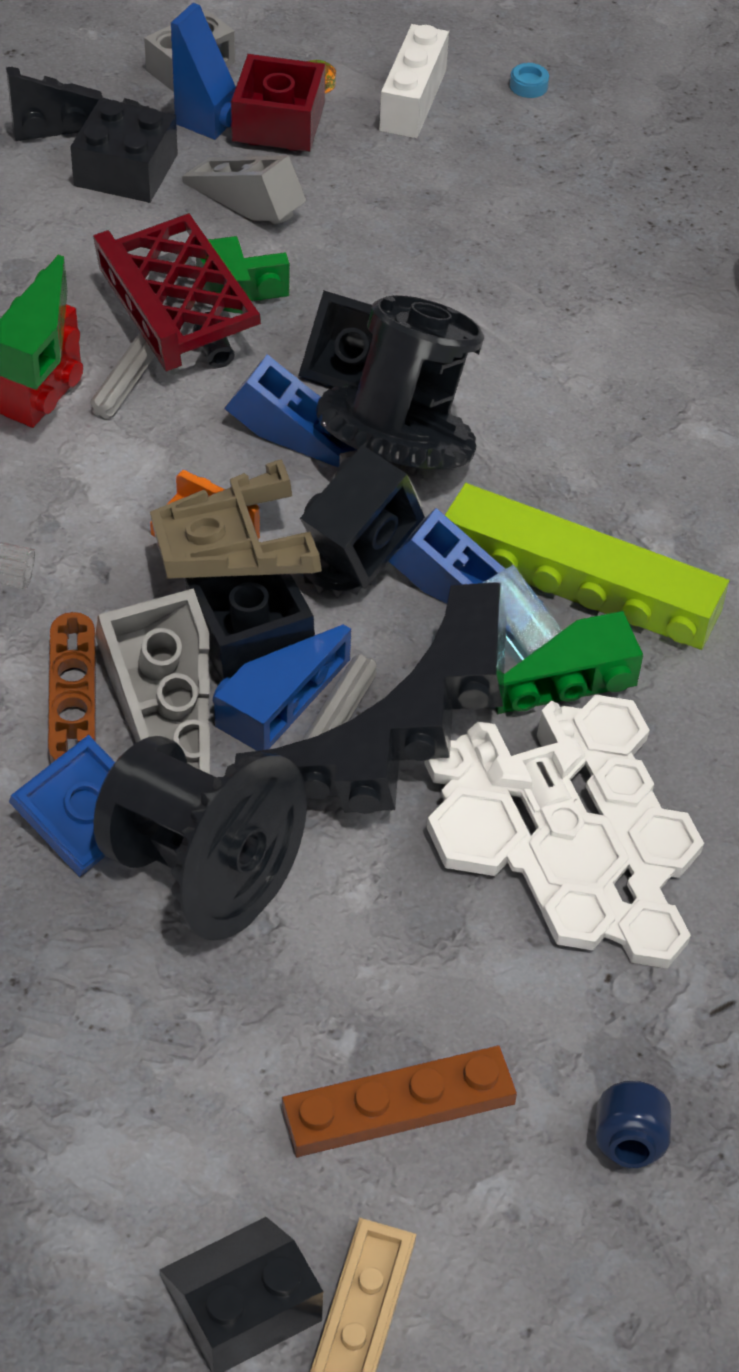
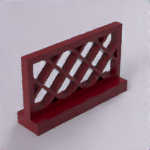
[93,213,261,372]

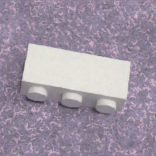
[379,24,449,138]

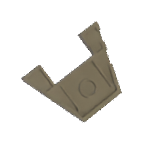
[150,459,322,579]

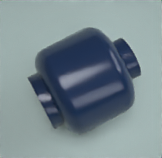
[595,1081,671,1168]

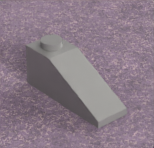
[181,155,306,224]

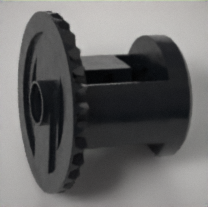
[316,295,484,469]
[93,736,307,940]

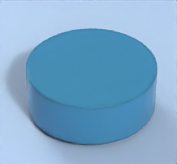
[510,63,549,98]

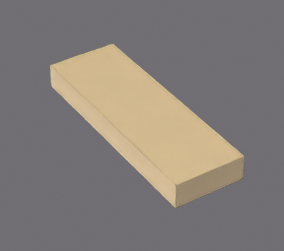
[310,1217,416,1372]

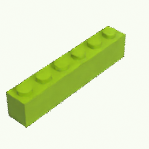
[445,483,729,650]

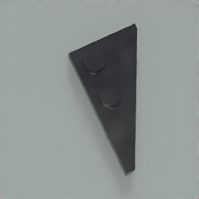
[6,67,150,141]

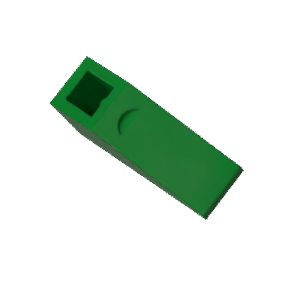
[0,254,68,390]
[495,611,643,714]

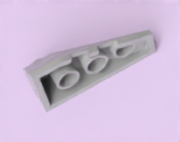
[95,588,210,774]

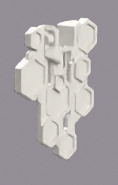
[424,695,704,969]

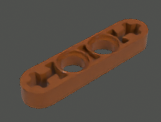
[48,612,96,763]

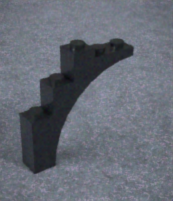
[234,582,506,814]

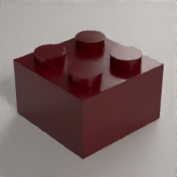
[231,54,326,152]

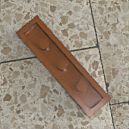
[282,1045,517,1158]

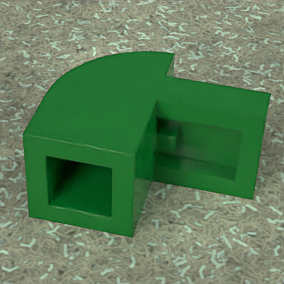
[196,236,290,314]

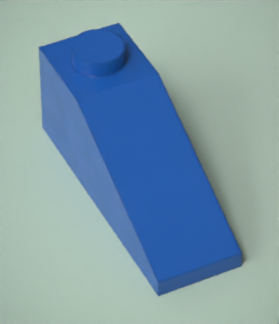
[171,3,236,140]
[224,354,357,467]
[389,508,543,638]
[213,624,351,751]

